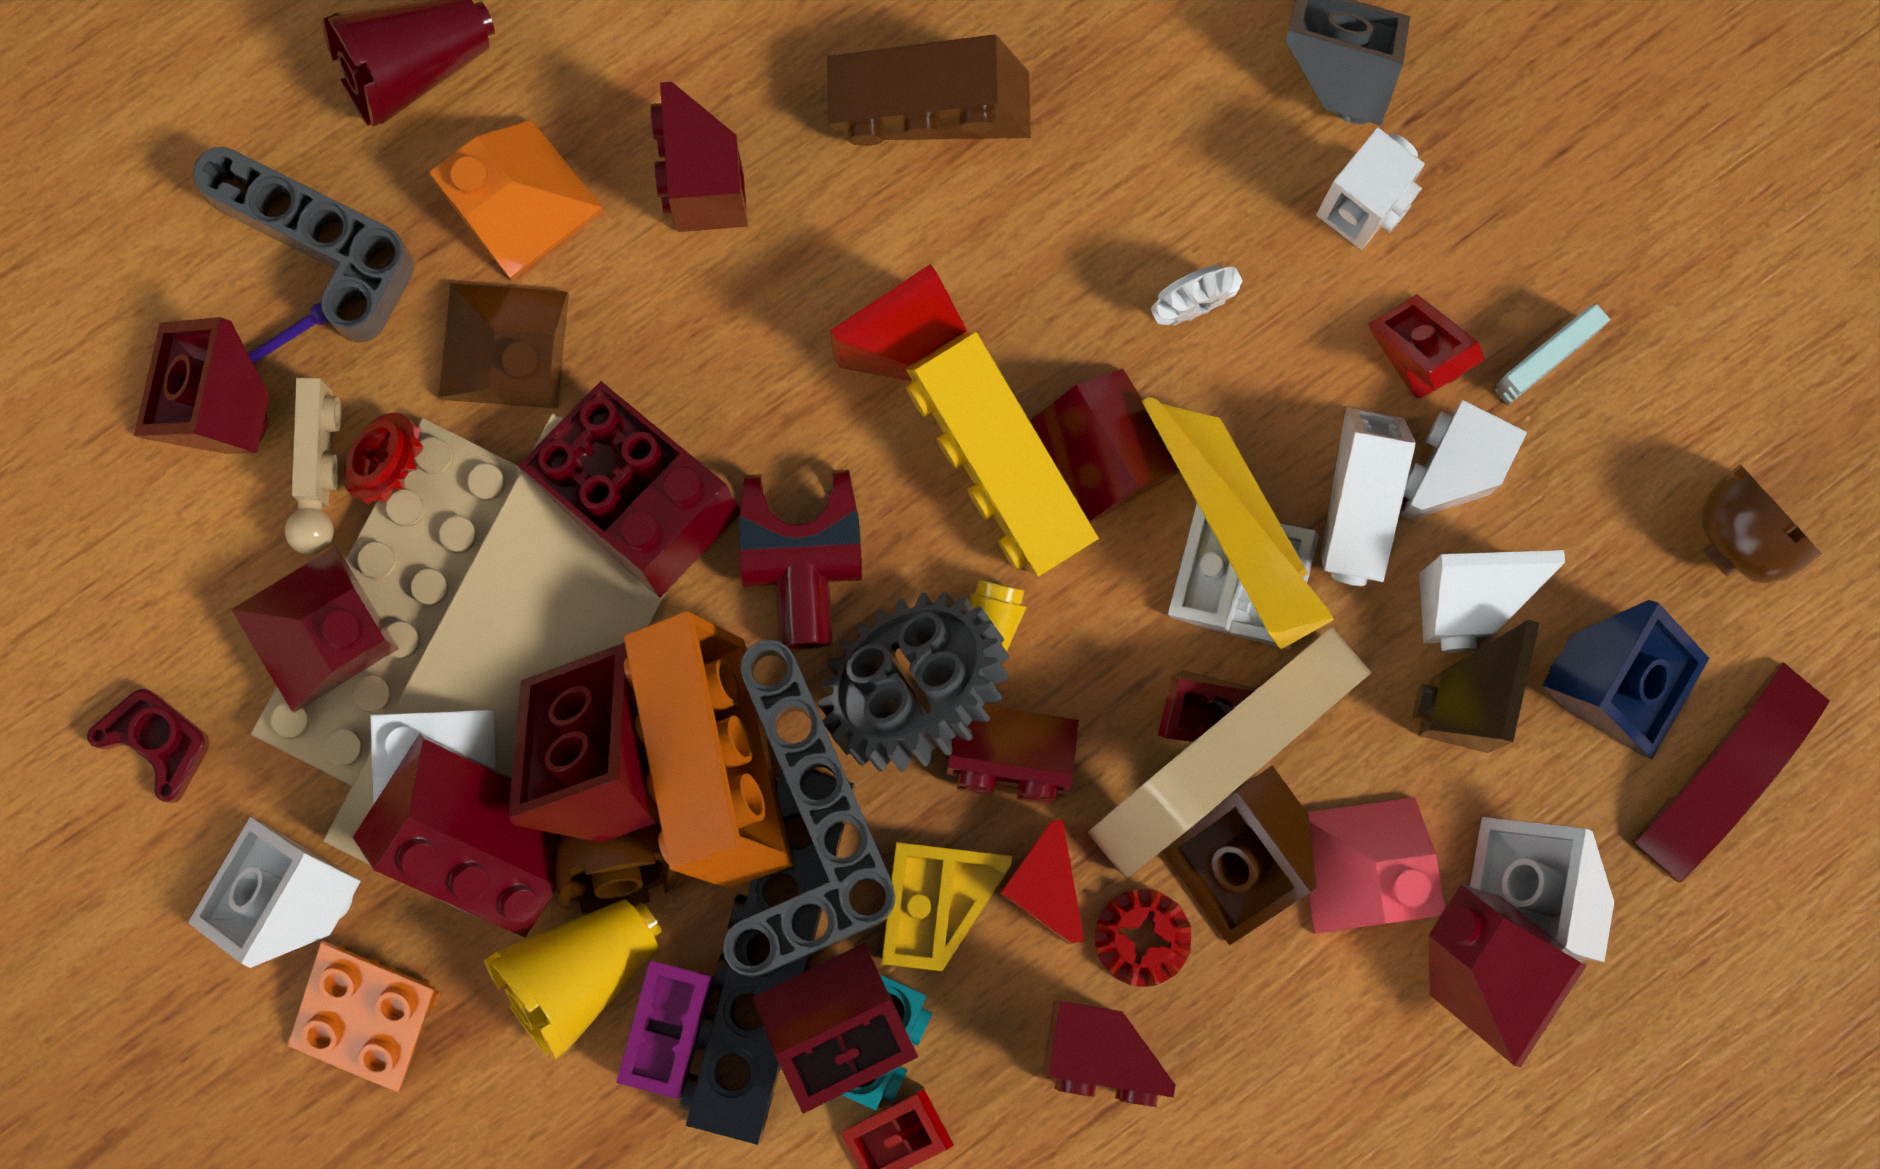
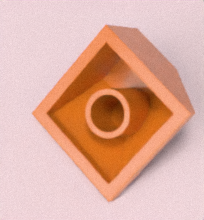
[429,120,603,281]

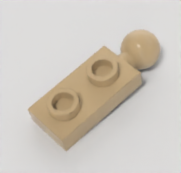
[285,378,341,555]

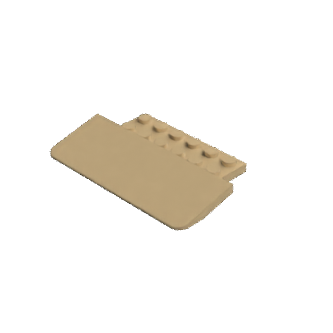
[251,414,669,915]

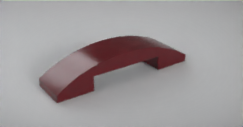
[1632,662,1830,882]

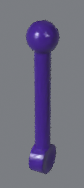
[248,302,329,364]

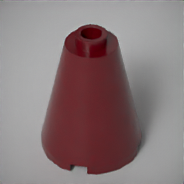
[322,0,495,127]

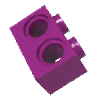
[616,960,714,1099]

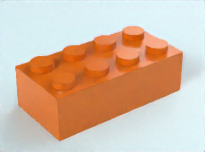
[623,611,793,888]

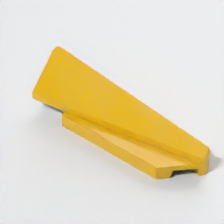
[1141,397,1334,650]

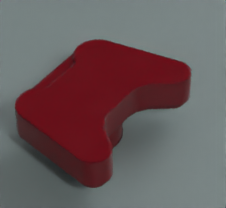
[87,689,210,803]

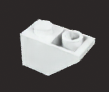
[1400,400,1527,520]

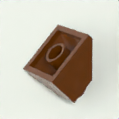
[439,283,569,409]
[1162,765,1316,945]

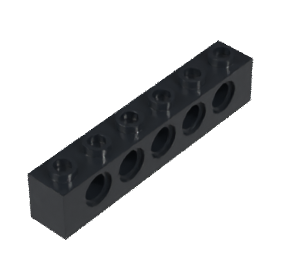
[679,770,855,1145]

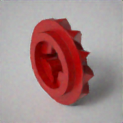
[343,413,424,504]
[1095,889,1191,987]

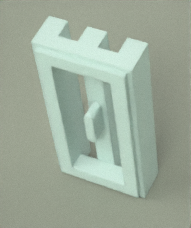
[1495,304,1610,405]

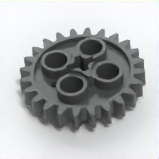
[818,592,1009,772]

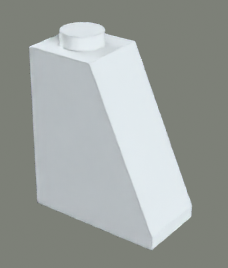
[1320,407,1416,586]

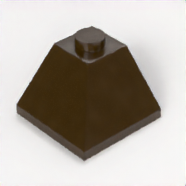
[1413,620,1540,753]

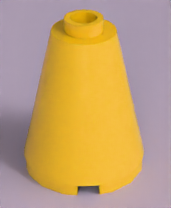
[484,899,662,1060]

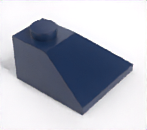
[1542,600,1709,759]

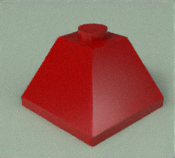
[830,264,967,381]

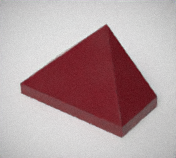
[1158,670,1257,742]

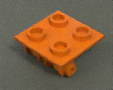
[287,941,441,1093]

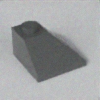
[1286,0,1410,126]

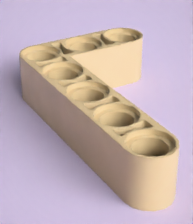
[1087,627,1372,879]

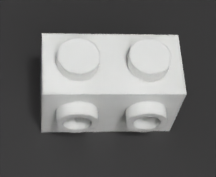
[1316,127,1425,251]

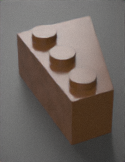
[827,34,1031,146]

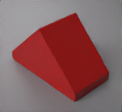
[999,820,1084,944]
[841,1087,954,1169]

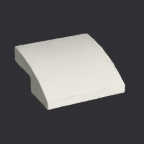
[1168,503,1319,649]

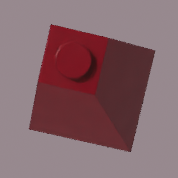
[134,317,270,454]
[231,546,399,713]
[1428,884,1587,1067]

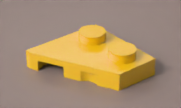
[882,842,1012,972]

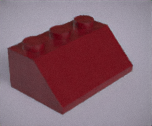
[508,642,657,843]
[352,734,562,938]

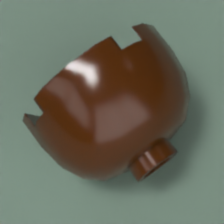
[1702,464,1822,584]
[554,822,679,913]

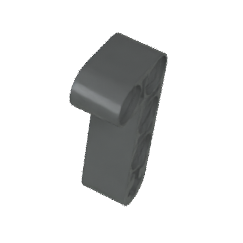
[193,147,414,342]

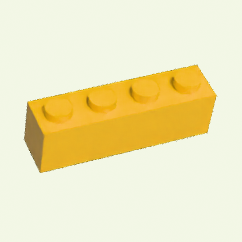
[905,331,1099,577]

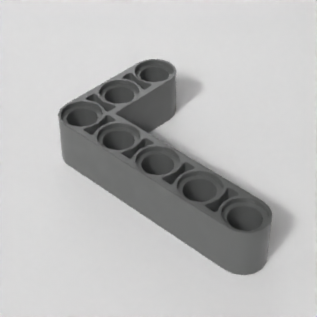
[723,639,896,976]

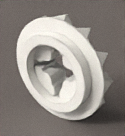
[1151,265,1243,326]

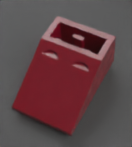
[518,381,740,598]

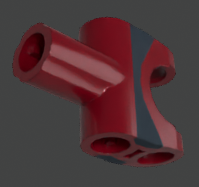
[739,469,863,649]

